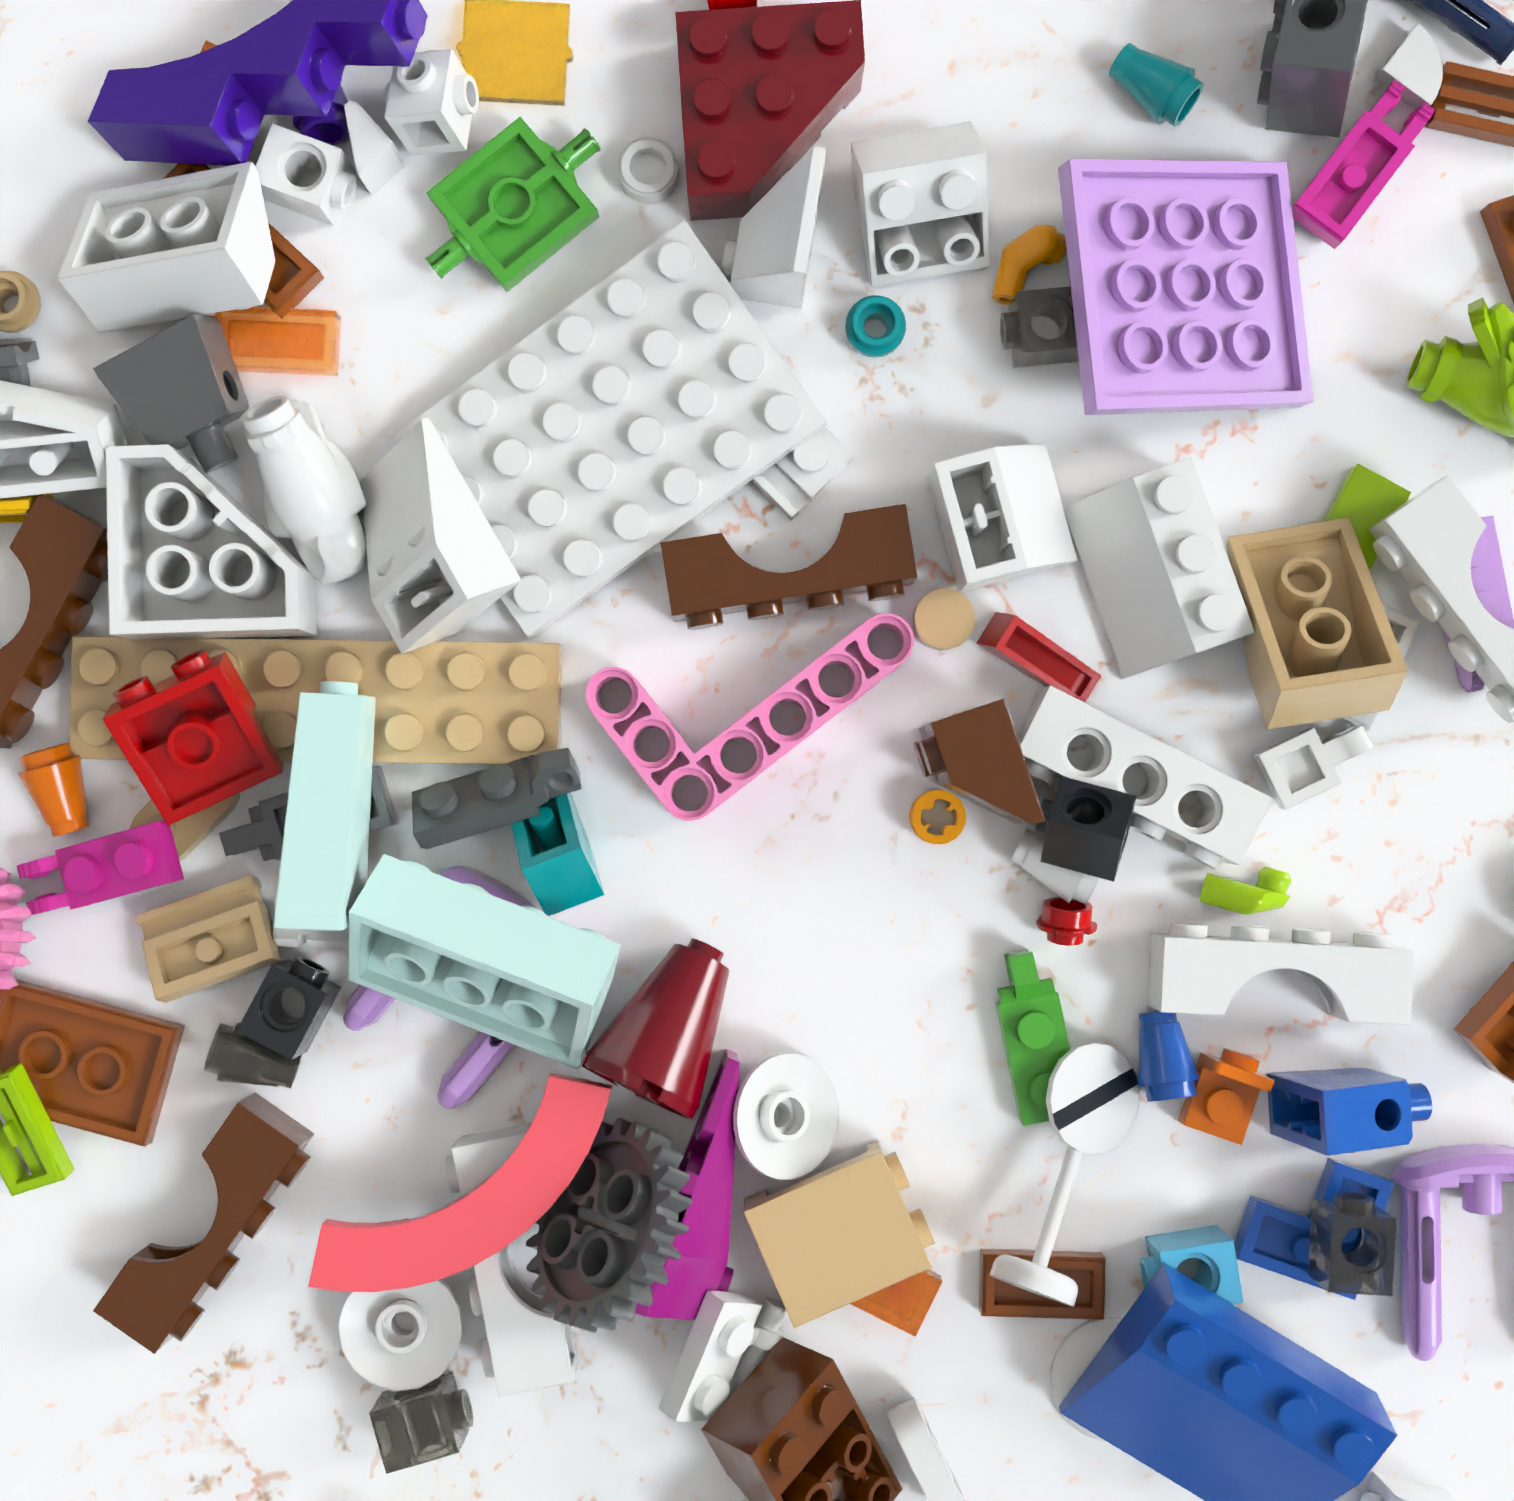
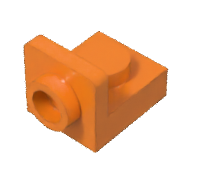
[1178,1048,1275,1145]

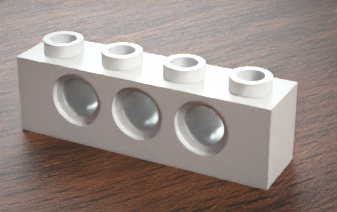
[1017,685,1274,870]

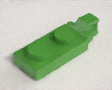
[995,950,1070,1126]

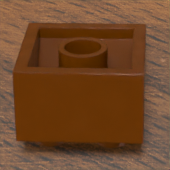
[913,698,1046,825]

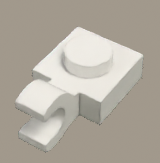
[1253,725,1374,810]

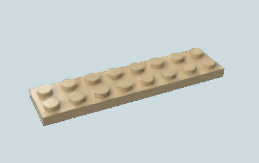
[69,637,562,765]

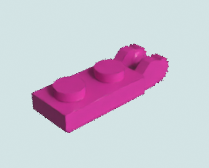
[1292,80,1435,250]
[16,820,184,915]

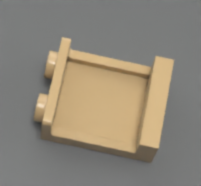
[743,1140,935,1328]

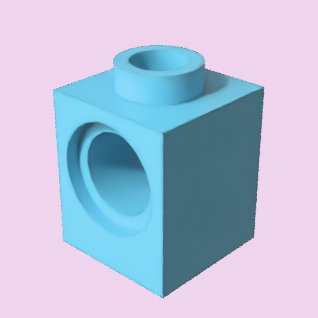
[1140,1225,1244,1304]

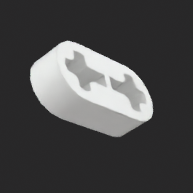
[887,1397,966,1501]

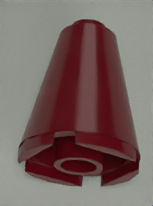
[582,938,730,1120]

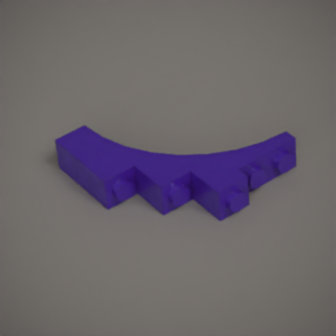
[87,0,428,166]

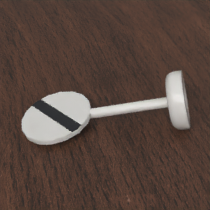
[989,1042,1140,1307]

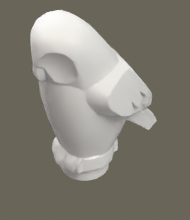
[240,396,367,584]

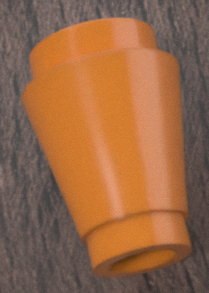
[17,742,90,837]

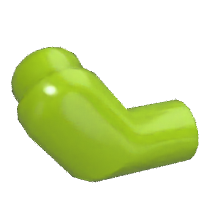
[1199,867,1292,915]

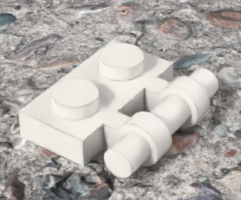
[658,1290,786,1422]

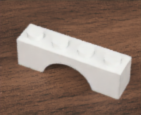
[1368,475,1514,723]
[1147,922,1415,1025]
[445,1122,579,1397]

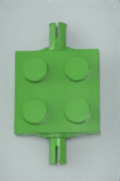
[425,116,601,293]

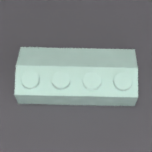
[348,854,621,1070]

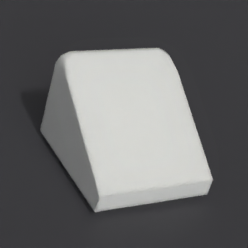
[344,99,404,194]

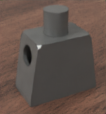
[93,314,249,473]

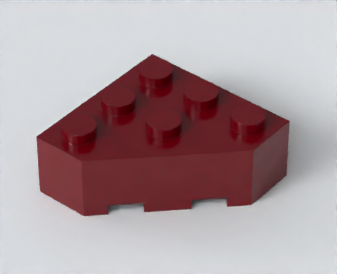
[675,0,865,221]

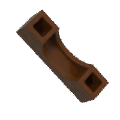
[0,494,108,749]
[660,504,918,630]
[93,1092,315,1354]

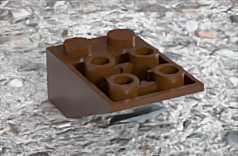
[701,1337,903,1501]

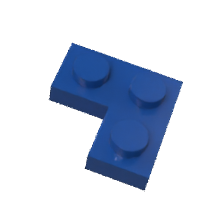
[1234,1157,1394,1300]

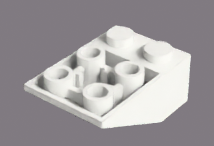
[360,417,521,654]

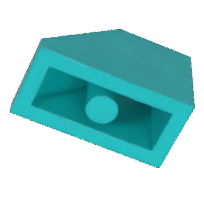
[511,792,604,916]

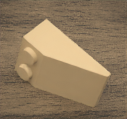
[1226,518,1408,730]

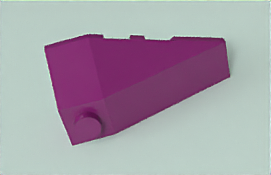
[635,1049,740,1320]

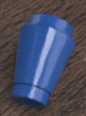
[1138,1011,1200,1102]

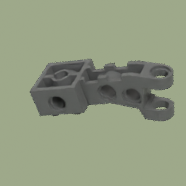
[1257,0,1368,138]

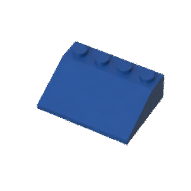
[1059,1262,1398,1501]

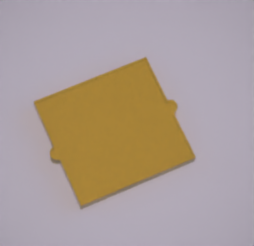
[456,0,574,106]

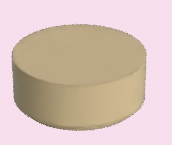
[913,588,975,651]

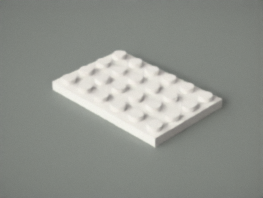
[389,219,828,637]

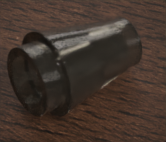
[204,1022,303,1089]

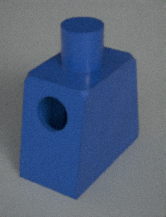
[1266,1068,1432,1156]

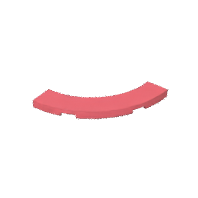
[308,1072,613,1292]

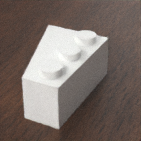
[0,380,127,499]

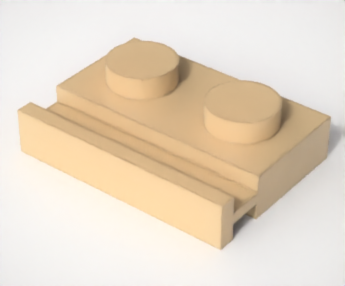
[135,875,281,1003]

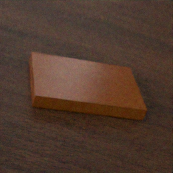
[0,979,185,1147]

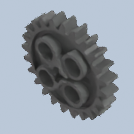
[526,1118,692,1333]

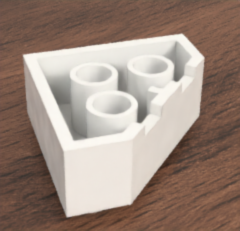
[105,444,318,640]

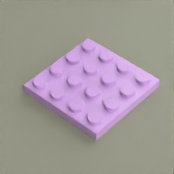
[1058,159,1314,416]

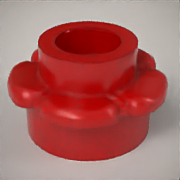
[1036,897,1097,946]

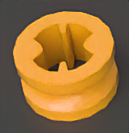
[909,790,966,844]

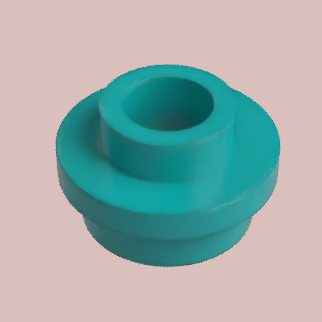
[845,295,906,358]

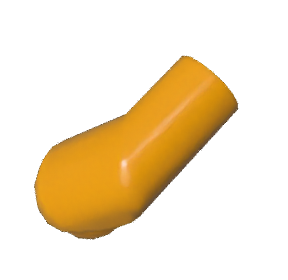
[991,224,1067,306]

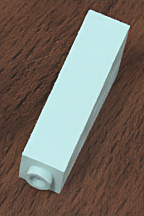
[274,681,376,931]

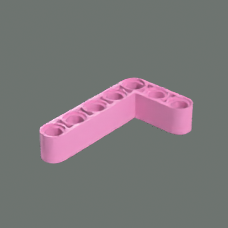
[585,613,914,821]

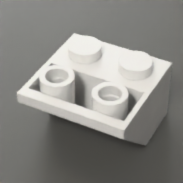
[850,121,990,287]
[927,443,1077,593]

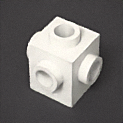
[384,49,479,156]

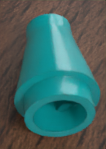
[1109,43,1204,127]

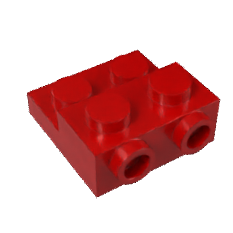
[102,649,284,826]

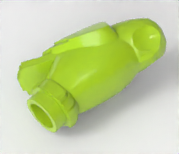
[1406,298,1514,438]

